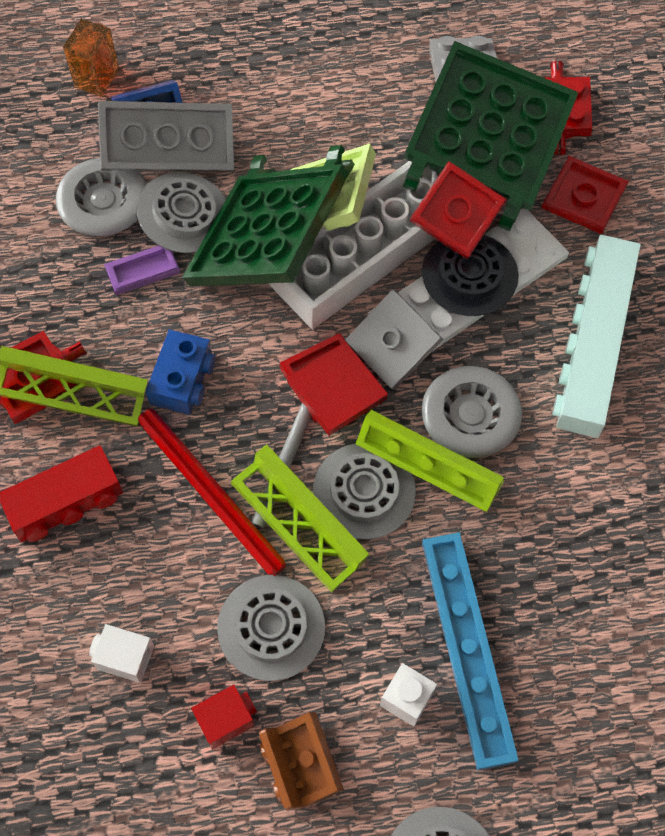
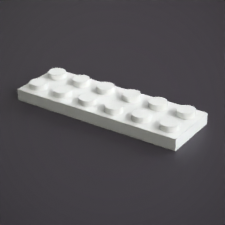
[368,209,569,351]

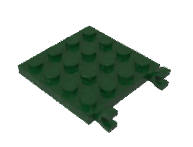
[403,41,579,231]
[182,145,355,286]

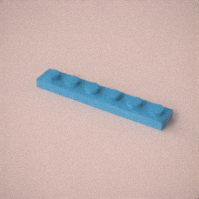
[422,532,519,771]

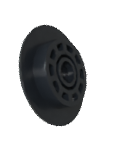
[422,235,519,316]

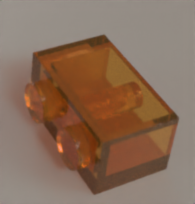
[63,18,120,97]

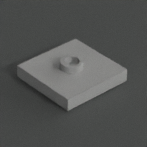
[345,289,443,389]

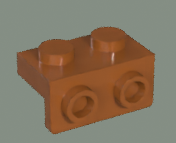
[259,712,344,811]

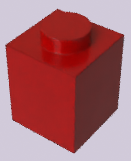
[191,684,257,750]

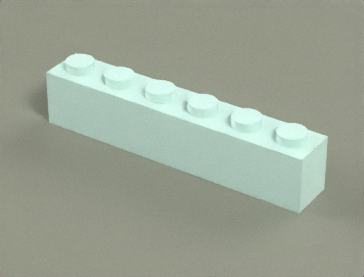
[552,234,640,438]

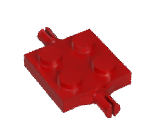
[543,61,592,155]
[0,330,87,424]

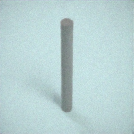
[251,402,311,530]

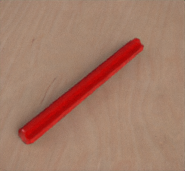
[138,408,286,576]

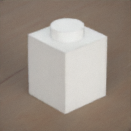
[89,624,154,683]
[380,663,437,727]

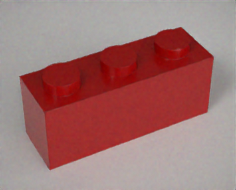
[0,445,123,542]

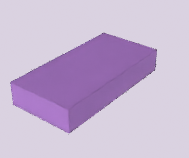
[104,246,180,295]

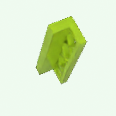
[0,346,148,426]
[356,410,504,512]
[231,444,369,593]

